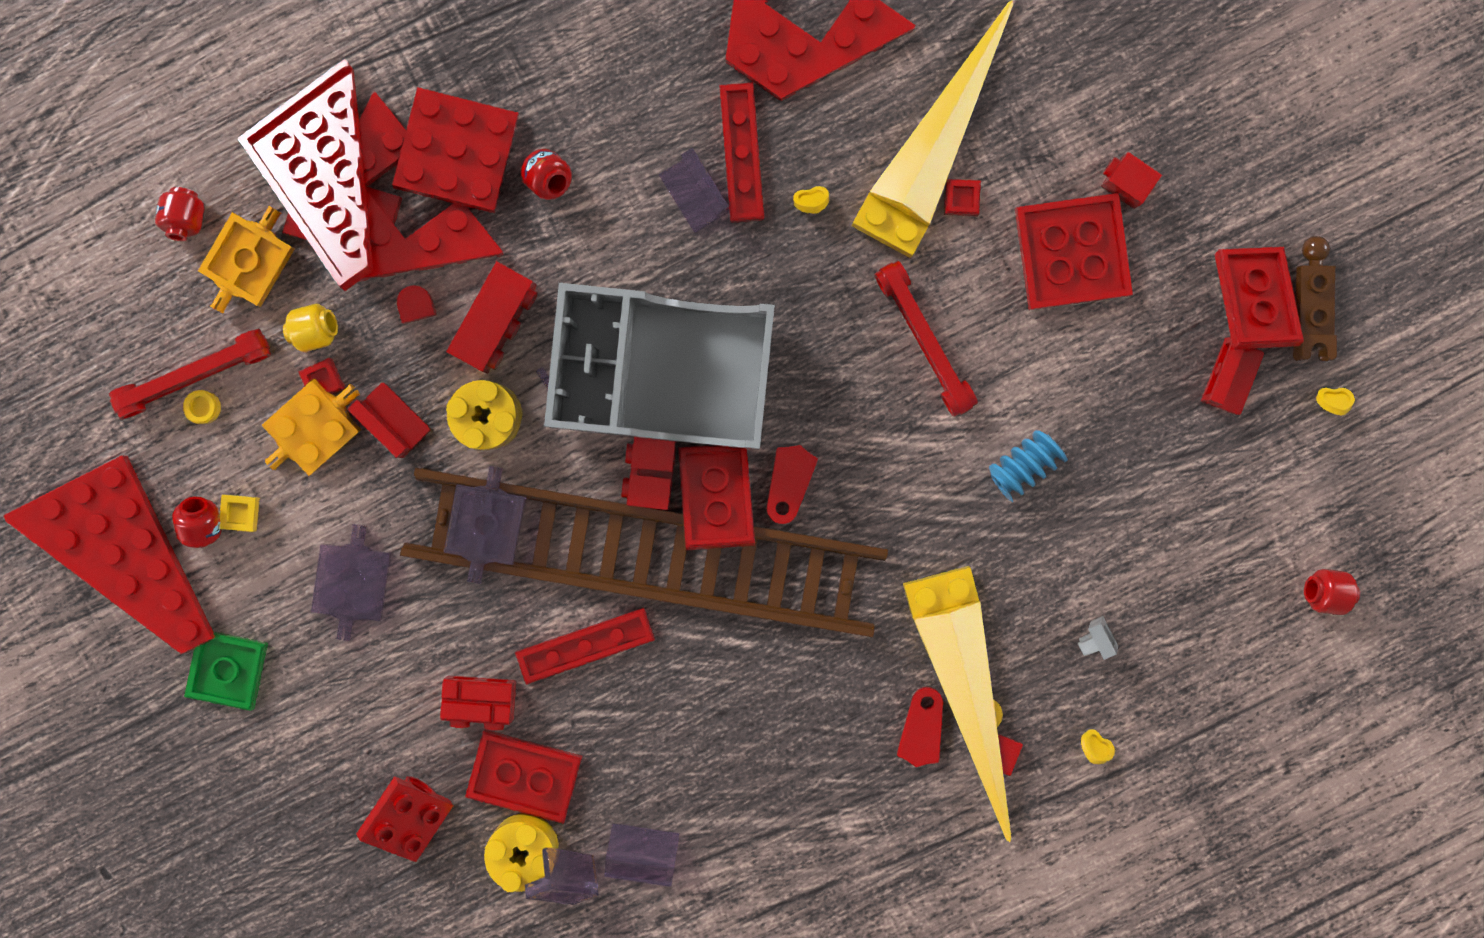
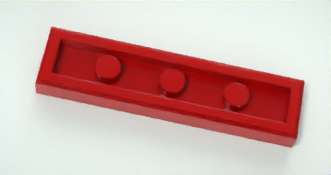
[719,82,764,223]
[515,607,655,685]

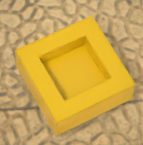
[220,494,260,532]

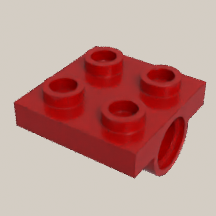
[356,776,454,862]

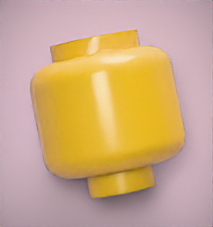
[283,304,338,352]

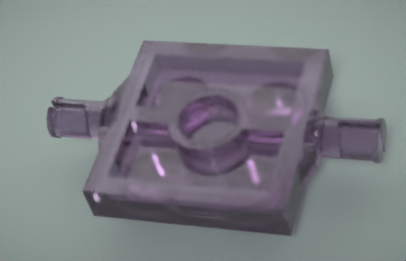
[444,466,527,584]
[311,524,391,641]

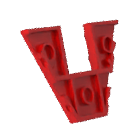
[726,0,916,101]
[359,92,503,282]

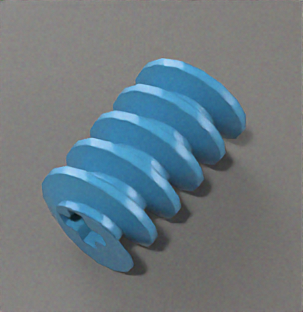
[989,430,1068,502]

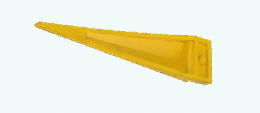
[851,0,1013,258]
[903,566,1011,842]

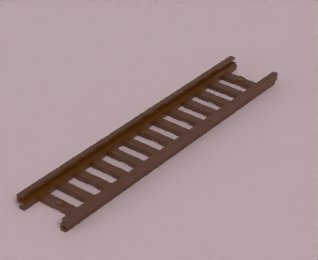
[400,468,888,637]

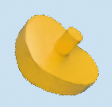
[793,186,829,214]
[1316,388,1355,416]
[1081,729,1115,765]

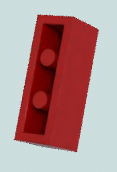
[446,261,538,374]

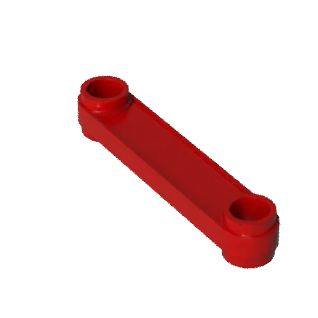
[874,261,978,417]
[109,329,271,420]

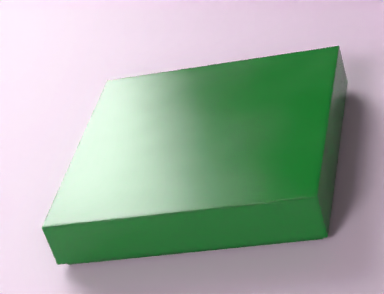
[184,631,268,711]

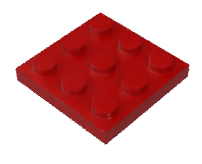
[392,87,519,214]
[1015,193,1133,310]

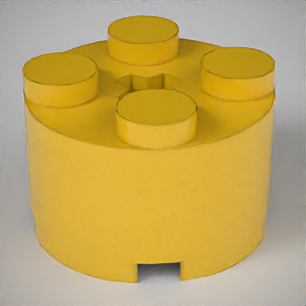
[446,380,523,450]
[484,813,559,892]

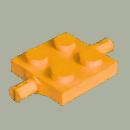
[198,206,295,314]
[262,379,362,476]

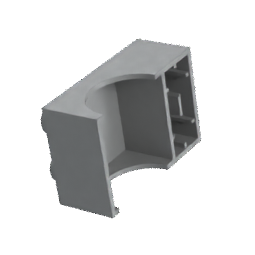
[544,283,775,450]

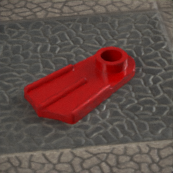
[767,445,818,524]
[897,687,943,767]

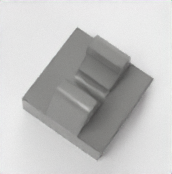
[1078,616,1118,660]

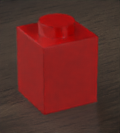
[1101,152,1162,209]

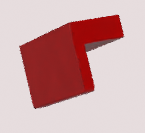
[1201,337,1264,415]
[347,383,431,458]

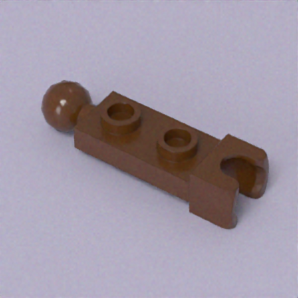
[1293,236,1337,361]

